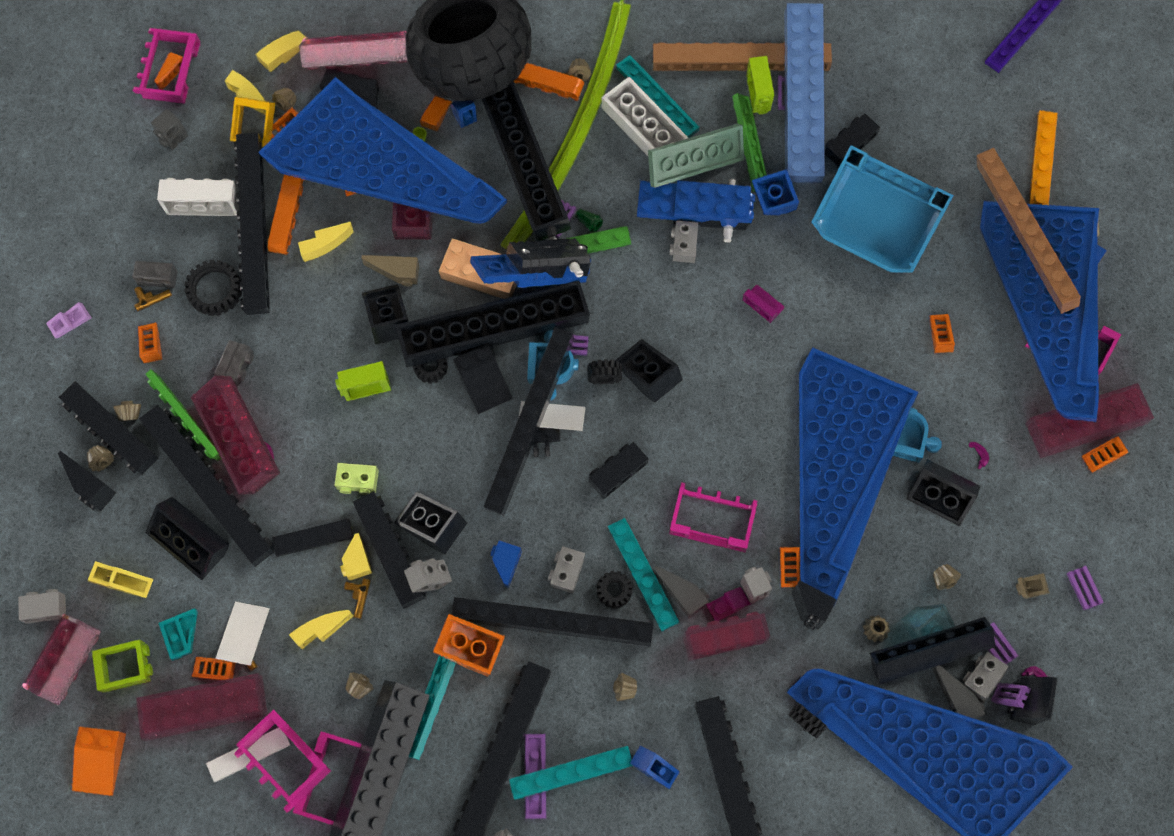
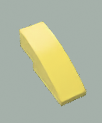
[256,30,311,72]
[225,70,266,115]
[298,222,354,262]
[88,561,153,598]
[289,610,354,649]

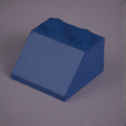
[752,169,799,215]

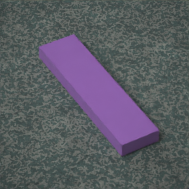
[525,734,546,819]

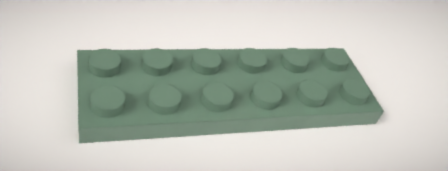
[648,124,744,188]

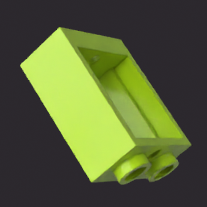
[746,56,774,115]
[335,361,391,401]
[92,639,153,693]

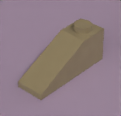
[361,255,419,287]

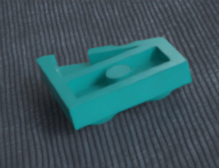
[158,608,198,661]

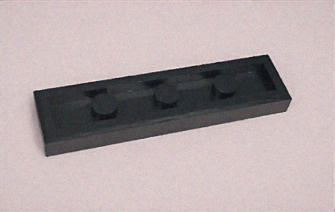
[272,519,353,557]

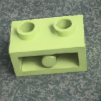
[335,463,379,495]

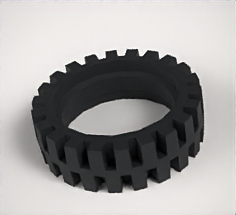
[184,260,242,316]

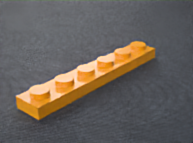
[1029,110,1058,205]

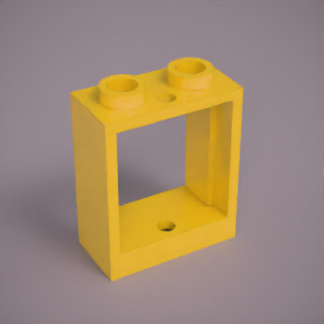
[230,97,275,148]

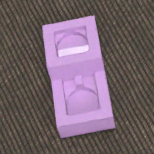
[46,302,91,338]

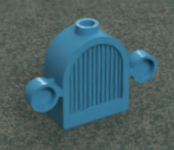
[527,330,579,401]
[893,408,942,463]

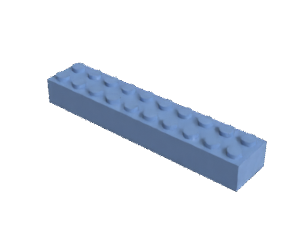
[784,3,825,183]

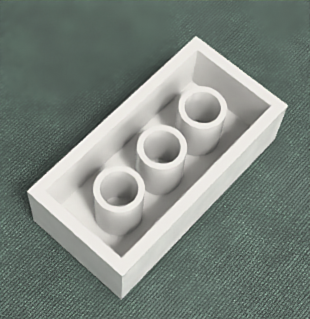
[157,178,239,216]

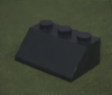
[907,459,980,526]
[792,580,837,630]

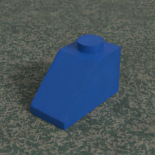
[451,100,477,128]
[490,540,522,588]
[630,746,680,789]

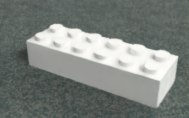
[602,77,688,156]

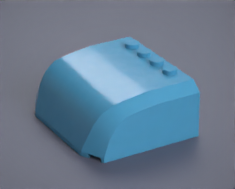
[811,145,954,273]

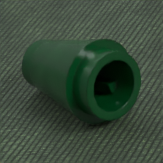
[575,208,603,232]

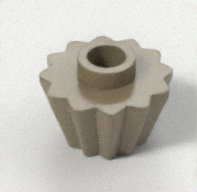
[567,58,592,82]
[272,88,297,112]
[113,401,141,421]
[87,445,114,472]
[933,564,961,590]
[862,615,890,642]
[345,672,374,699]
[613,673,637,701]

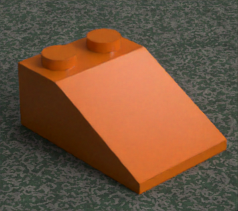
[433,614,505,677]
[72,726,126,796]

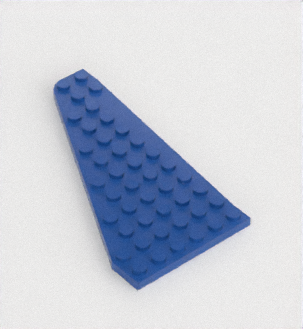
[258,77,507,224]
[980,201,1099,422]
[799,347,918,607]
[787,669,1073,836]

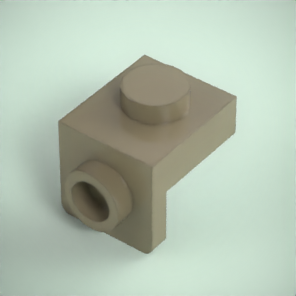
[1016,573,1050,599]

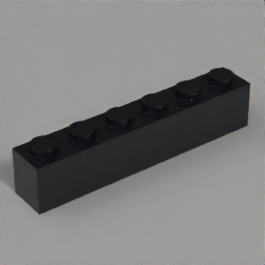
[58,381,159,475]
[353,492,426,609]
[870,617,996,684]

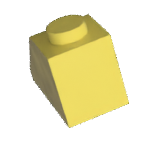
[340,533,372,581]

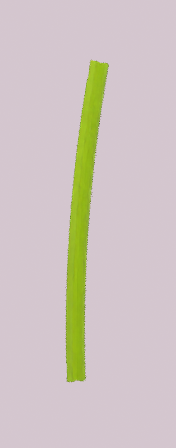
[500,0,631,250]

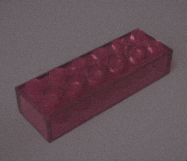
[299,31,408,70]
[191,376,280,494]
[1025,383,1154,459]
[136,673,268,741]

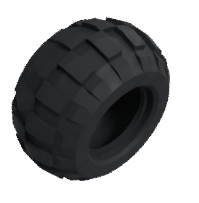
[406,0,532,101]

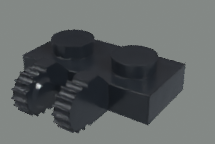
[533,427,560,457]

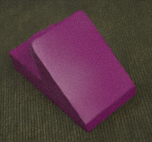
[706,587,750,623]

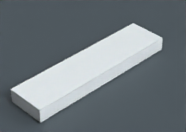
[206,728,291,783]

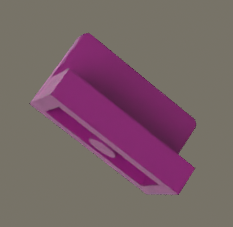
[742,285,785,323]

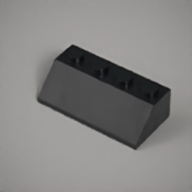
[145,497,229,580]

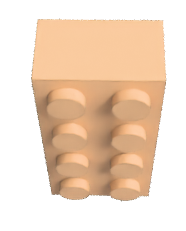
[439,239,516,299]

